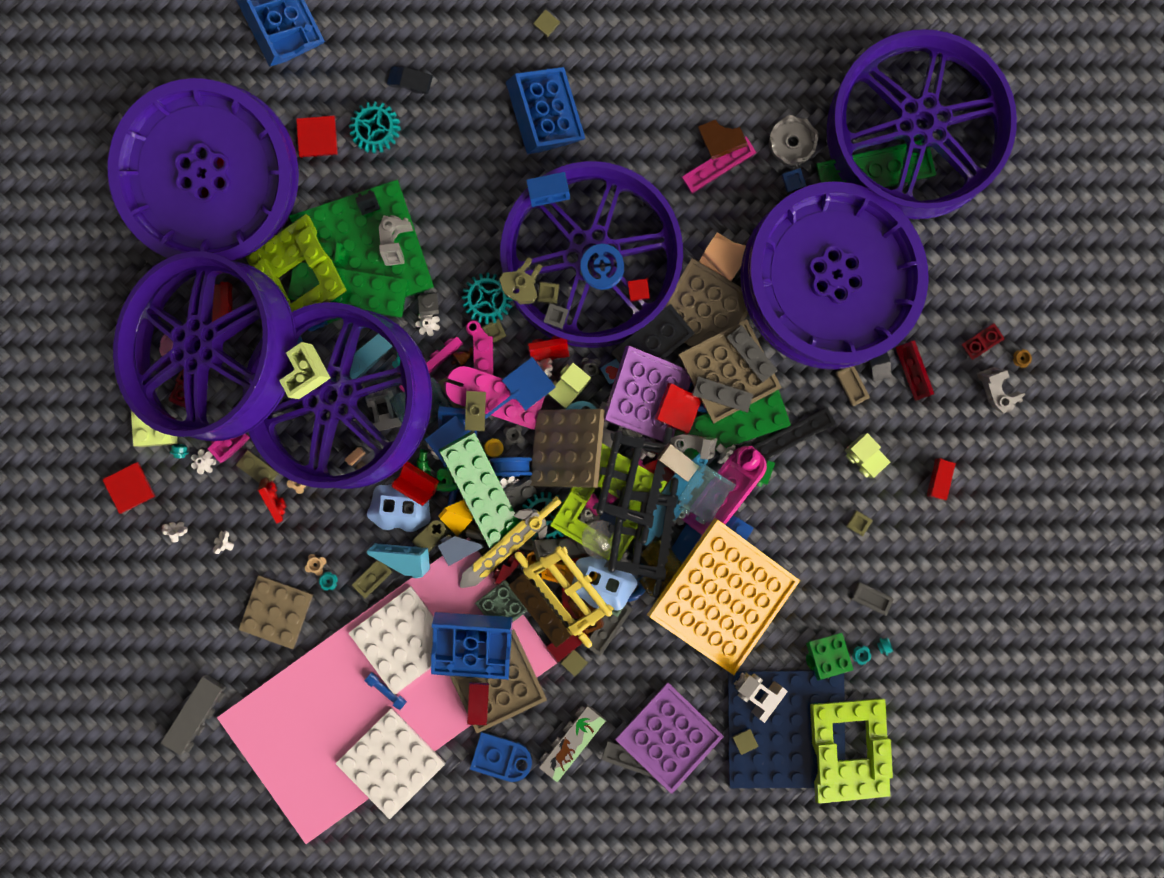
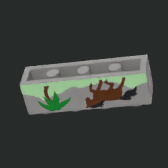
[539,704,606,782]

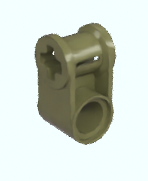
[412,519,448,553]

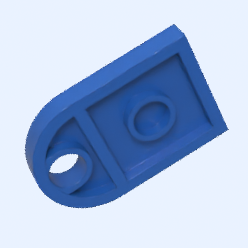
[470,731,532,782]

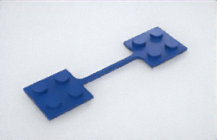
[425,357,556,469]

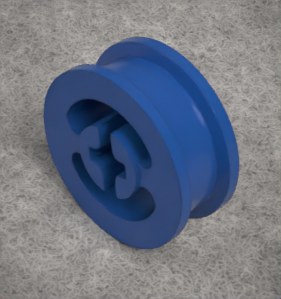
[580,244,624,290]
[490,457,532,477]

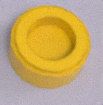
[484,438,504,458]

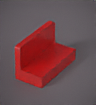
[212,282,233,322]
[927,458,956,500]
[391,462,439,506]

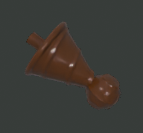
[451,346,474,367]

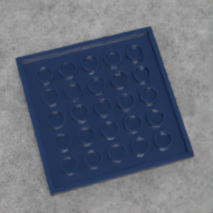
[728,670,845,788]

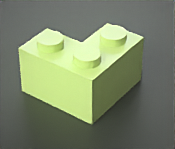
[279,342,330,399]
[548,363,591,409]
[131,410,178,447]
[844,433,890,478]

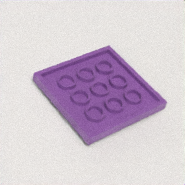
[604,346,691,443]
[615,682,724,794]

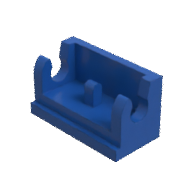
[526,172,570,207]

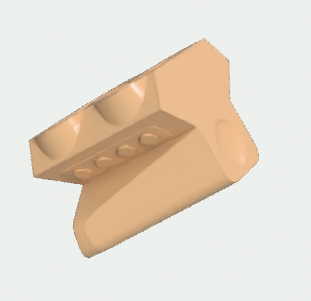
[699,232,746,281]

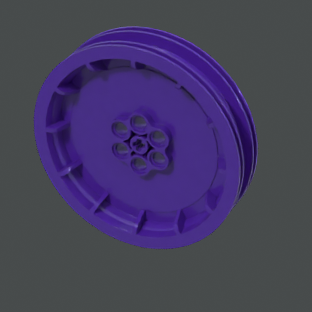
[108,78,299,261]
[741,182,929,369]

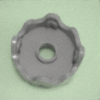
[769,115,818,166]

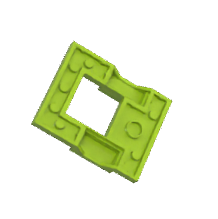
[245,214,347,312]
[550,443,667,561]
[810,698,893,804]

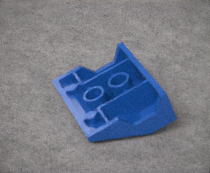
[236,0,325,67]
[431,612,513,680]

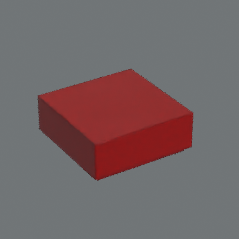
[628,279,650,301]

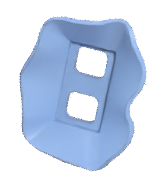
[367,484,431,532]
[572,555,637,610]

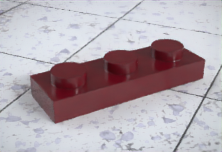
[895,340,934,401]

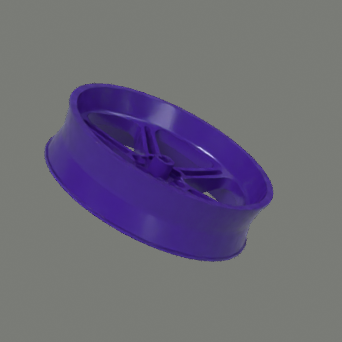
[826,29,1017,219]
[500,161,683,348]
[113,251,297,441]
[242,302,432,489]

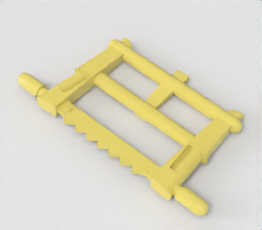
[515,546,614,648]

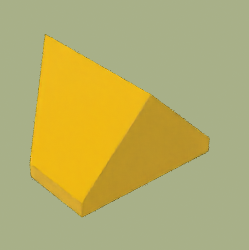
[438,500,473,536]

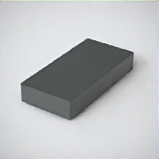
[851,582,894,616]

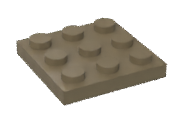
[239,575,314,649]

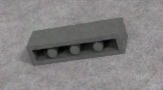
[161,675,226,756]

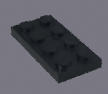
[611,304,695,363]

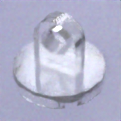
[581,520,621,559]

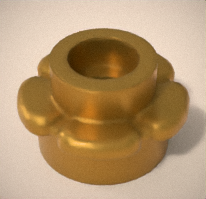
[1013,349,1032,368]

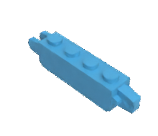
[642,454,708,545]

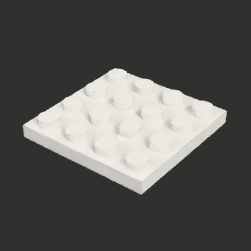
[349,586,434,695]
[335,708,446,819]

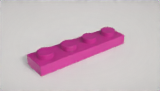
[682,137,756,194]
[400,337,463,393]

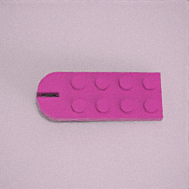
[443,366,545,430]
[682,446,767,535]

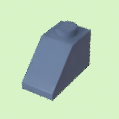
[438,535,484,566]

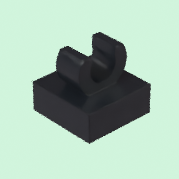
[356,190,380,215]

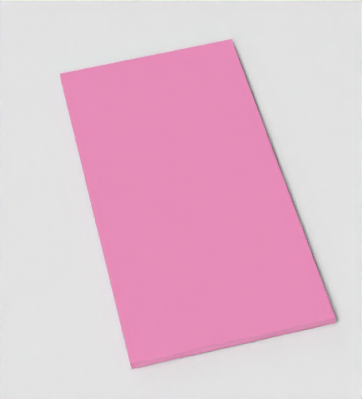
[217,537,557,844]

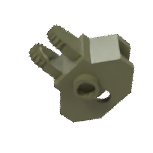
[499,257,543,305]

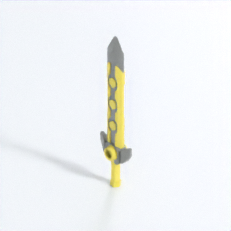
[460,496,562,588]

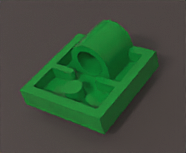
[806,633,853,681]

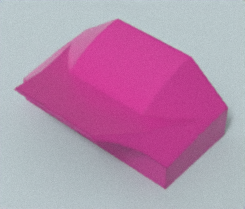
[208,433,250,463]

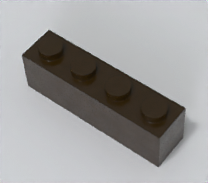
[508,573,573,648]

